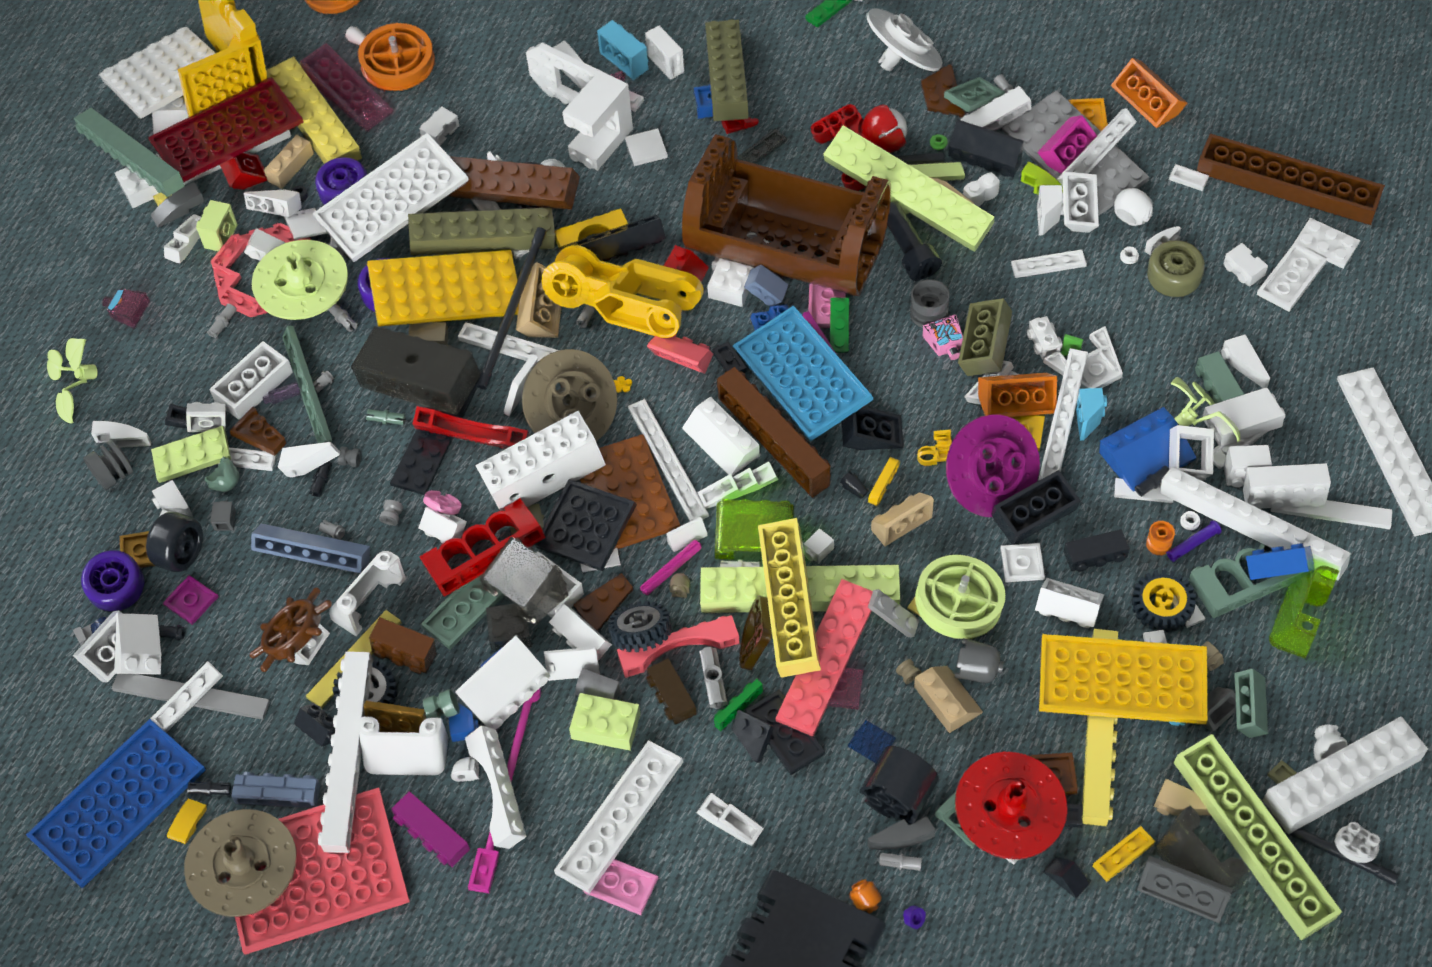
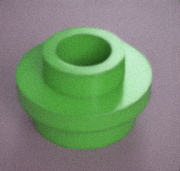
[930,135,948,150]

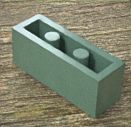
[1195,351,1244,404]
[1235,669,1268,738]

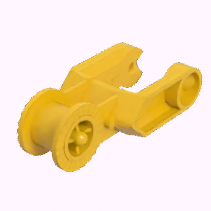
[542,245,704,338]

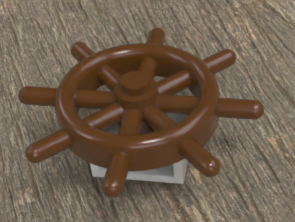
[249,587,332,672]

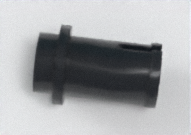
[159,625,186,640]

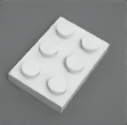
[1295,218,1360,269]

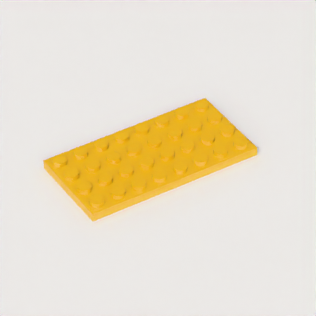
[367,250,520,327]
[1039,634,1207,724]

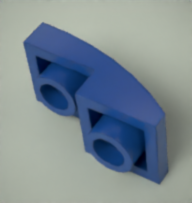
[750,304,789,330]

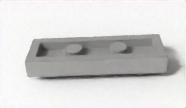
[868,589,919,638]

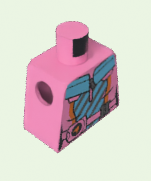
[923,315,963,360]

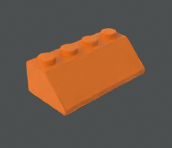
[1111,58,1187,128]
[978,373,1057,417]

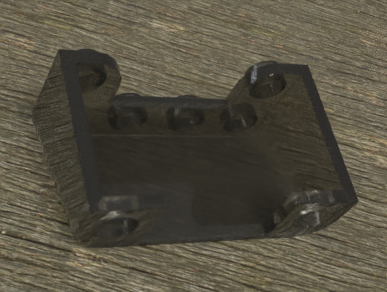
[480,537,569,625]

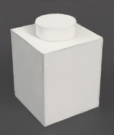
[804,528,834,564]

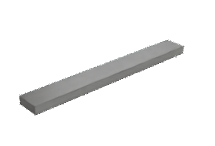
[112,674,270,720]

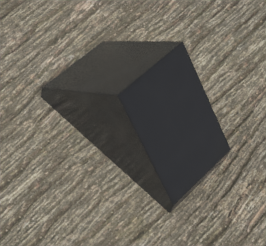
[1043,856,1090,899]

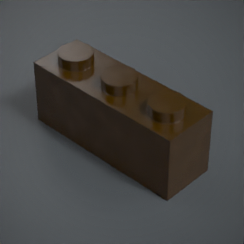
[646,658,697,725]

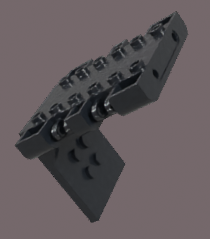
[719,870,886,967]

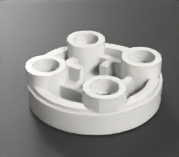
[1335,822,1380,863]

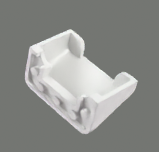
[329,551,406,636]
[358,717,448,775]

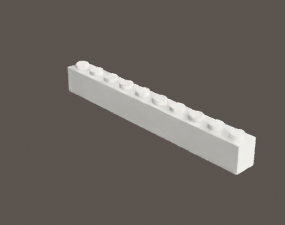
[1160,467,1351,580]
[318,652,373,853]

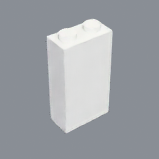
[1203,387,1285,446]

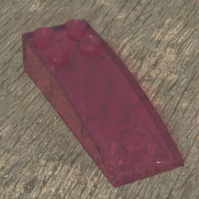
[300,43,394,131]

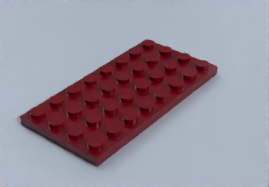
[148,77,304,183]

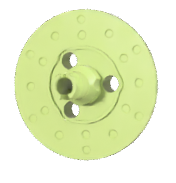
[252,240,348,320]

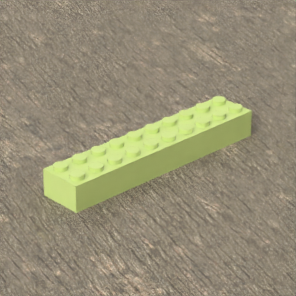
[823,126,994,252]
[700,565,900,613]
[1174,734,1342,941]

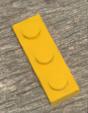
[1093,826,1155,882]

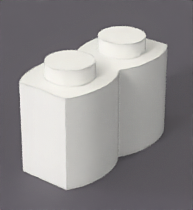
[963,172,1000,207]

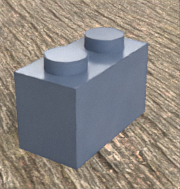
[744,264,788,306]

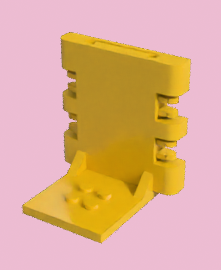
[178,0,267,117]

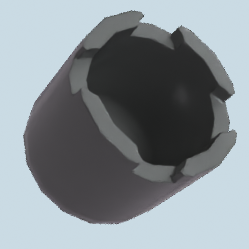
[954,638,1004,683]

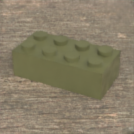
[958,298,1013,376]

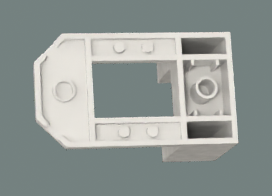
[526,43,633,171]

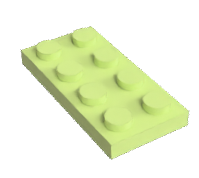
[151,426,231,483]

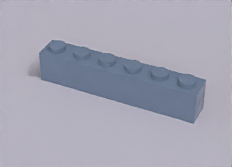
[251,523,370,573]

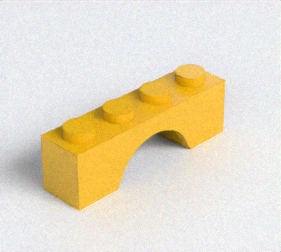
[554,209,628,247]

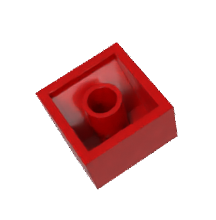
[220,152,268,190]
[664,245,709,292]

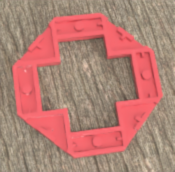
[211,223,311,317]

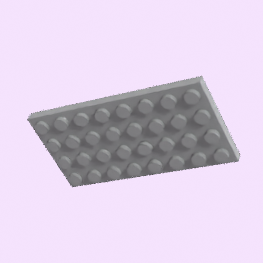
[1002,90,1149,216]

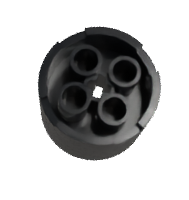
[859,746,939,825]

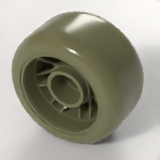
[1147,240,1205,297]

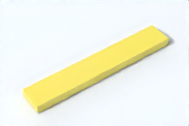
[306,610,401,709]

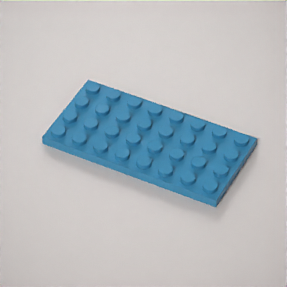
[733,305,873,442]

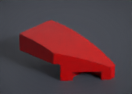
[721,117,759,134]

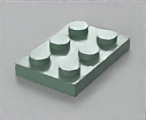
[944,77,1005,112]

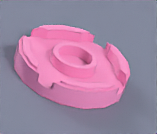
[423,490,461,515]

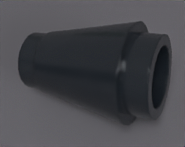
[840,471,869,499]

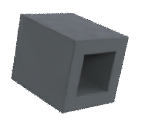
[210,501,236,531]

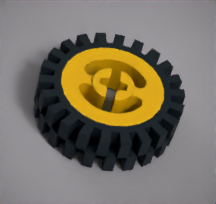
[1132,570,1196,632]

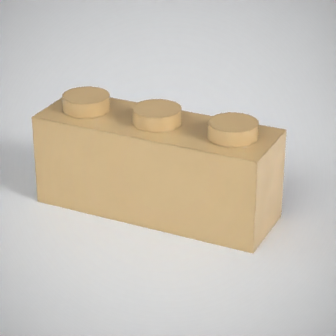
[264,135,314,189]

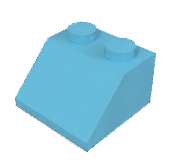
[1076,388,1107,441]

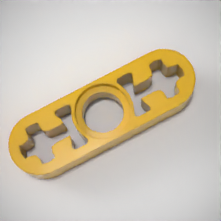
[868,457,900,506]

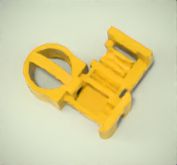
[917,430,952,466]

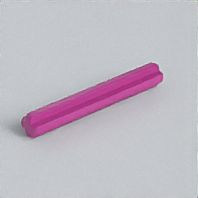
[640,540,702,595]

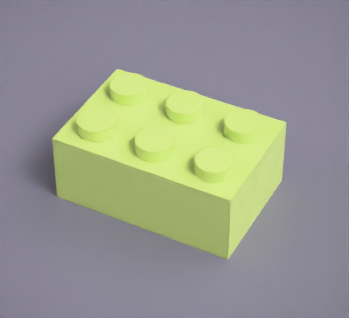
[569,693,640,751]

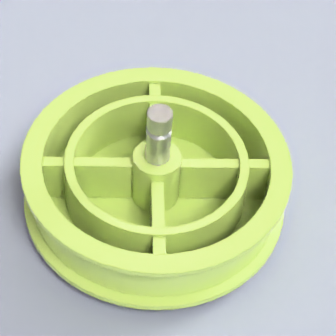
[915,555,1005,639]

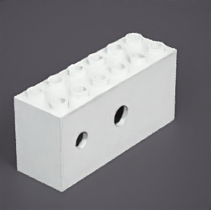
[476,411,606,511]

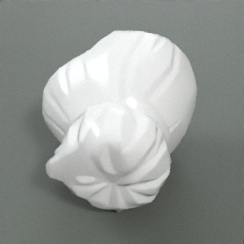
[1314,725,1348,762]

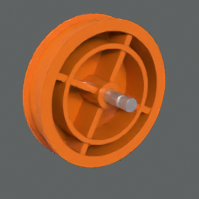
[358,23,435,91]

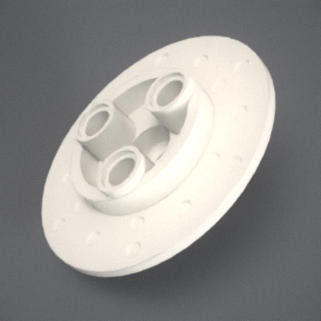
[867,8,942,71]

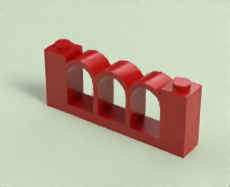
[419,498,546,597]

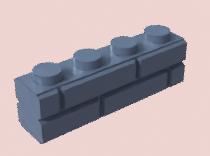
[232,772,320,808]

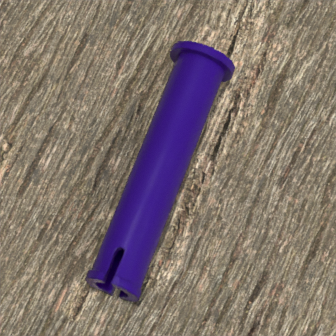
[1166,520,1222,562]

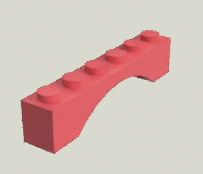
[617,615,740,678]

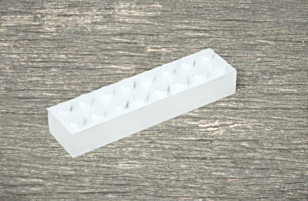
[1263,717,1428,835]

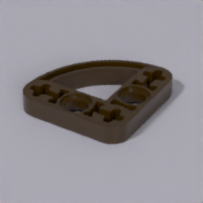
[739,595,772,670]

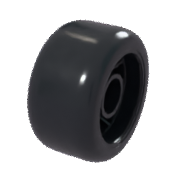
[146,511,203,572]

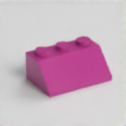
[1037,115,1097,174]

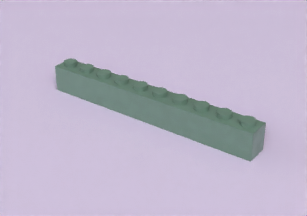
[74,108,185,197]

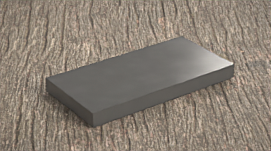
[1137,856,1233,923]

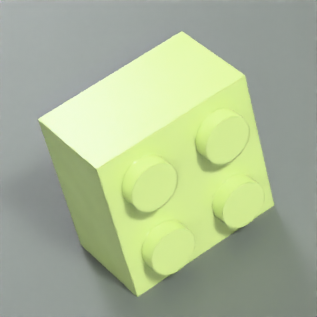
[196,200,238,251]

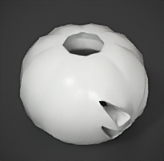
[1114,188,1153,226]

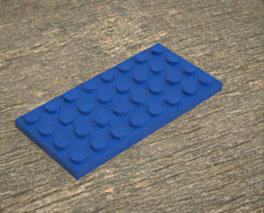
[26,719,206,888]

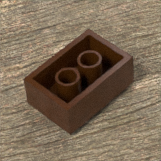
[369,617,437,674]

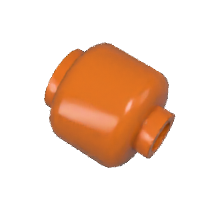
[850,879,881,913]

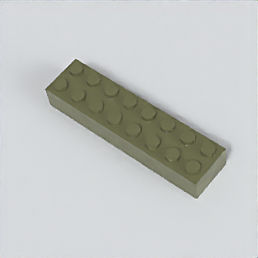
[705,19,748,121]
[408,208,555,255]

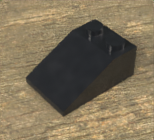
[841,406,904,450]

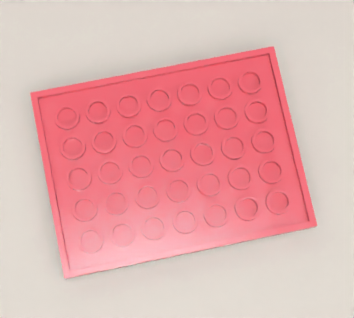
[226,788,410,955]

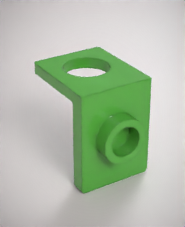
[1061,334,1083,356]

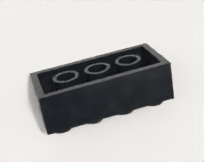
[948,119,1024,178]

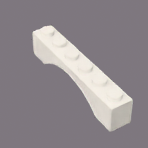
[465,726,526,849]

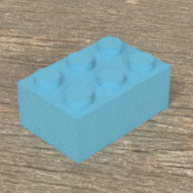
[597,20,648,80]

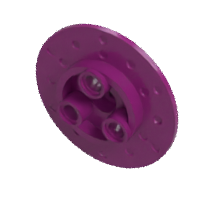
[946,414,1040,518]

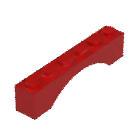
[412,406,529,449]

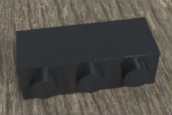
[1064,529,1129,572]

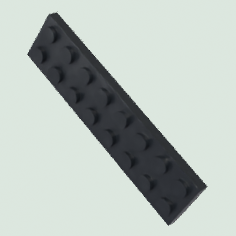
[390,363,481,495]

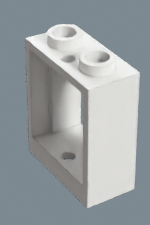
[645,26,684,80]
[1169,425,1214,481]

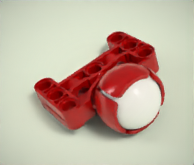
[811,104,907,191]

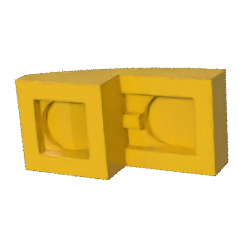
[167,798,207,844]

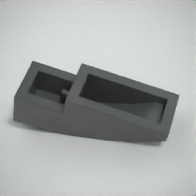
[151,182,204,227]
[867,816,935,850]

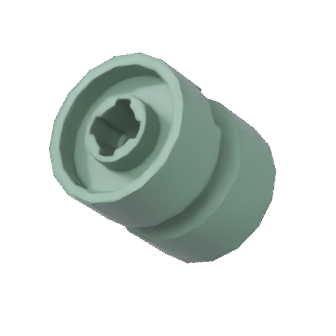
[423,689,460,720]

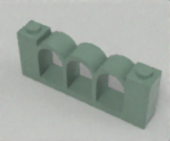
[1188,543,1317,618]

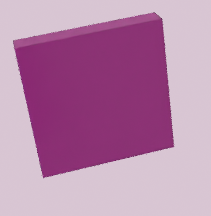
[163,575,219,625]

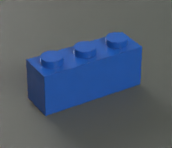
[1246,543,1315,580]

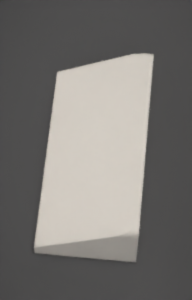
[667,517,707,552]

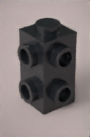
[294,703,336,747]

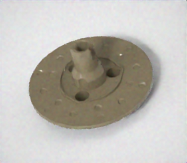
[522,349,617,441]
[184,809,297,917]

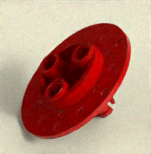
[955,752,1067,859]

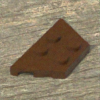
[921,64,965,118]

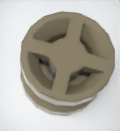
[896,659,922,684]

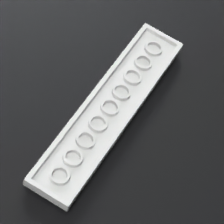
[1337,367,1432,536]

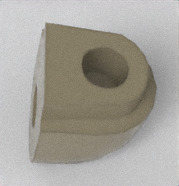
[669,573,690,597]
[1202,641,1224,671]

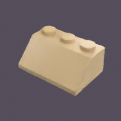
[871,493,934,546]
[914,666,983,733]

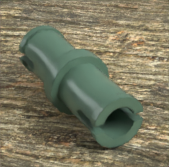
[366,409,406,426]

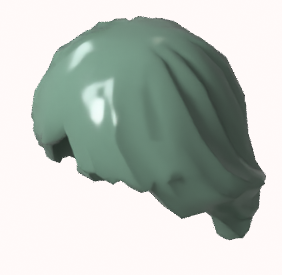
[204,456,239,492]

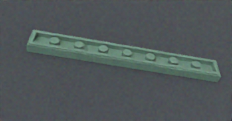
[282,326,332,443]

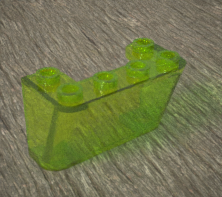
[714,499,795,560]
[1269,565,1339,659]

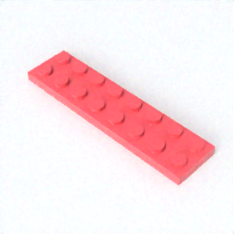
[775,579,873,736]

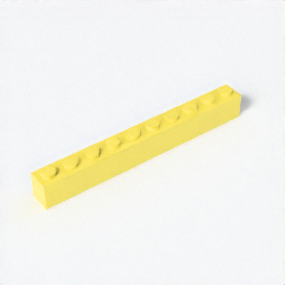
[1082,629,1122,826]

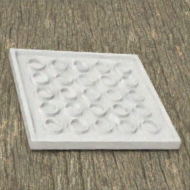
[99,27,215,119]

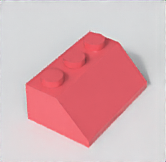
[647,334,713,374]

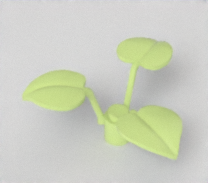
[47,338,97,423]
[1171,377,1240,443]

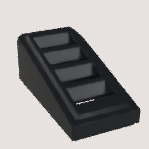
[165,404,187,428]

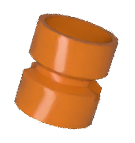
[1146,521,1175,555]

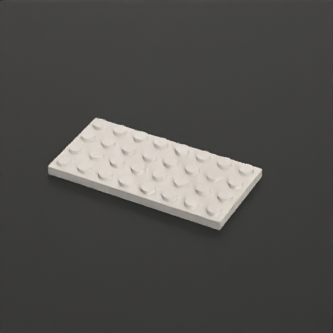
[313,133,469,262]

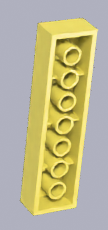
[266,57,362,164]
[758,518,821,677]

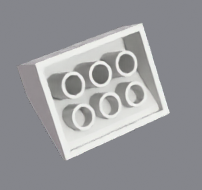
[455,636,551,729]

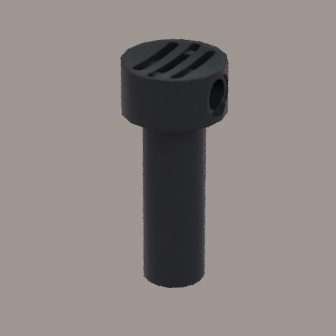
[887,201,942,281]

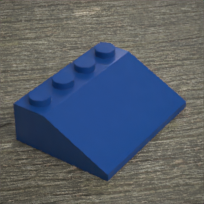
[1099,407,1196,492]

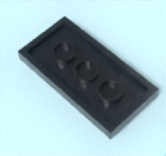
[745,689,825,775]

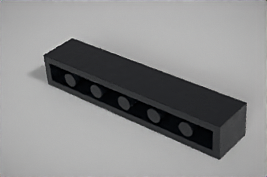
[555,214,666,261]

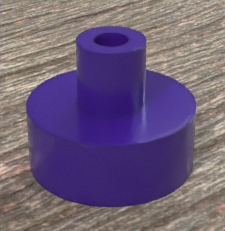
[903,905,926,929]

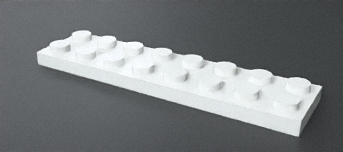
[554,740,683,894]

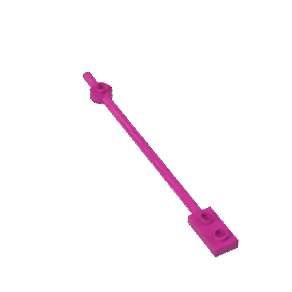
[468,688,541,893]

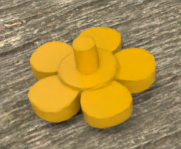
[613,376,632,393]

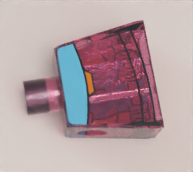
[102,289,150,329]

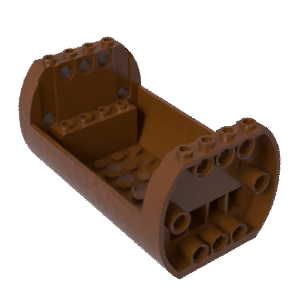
[682,134,891,297]

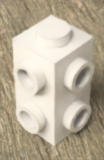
[1027,316,1062,360]

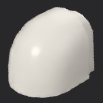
[451,757,479,782]

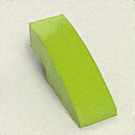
[1021,161,1063,195]

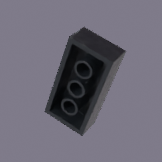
[991,470,1081,545]

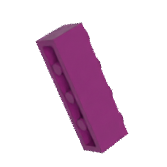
[391,791,470,867]

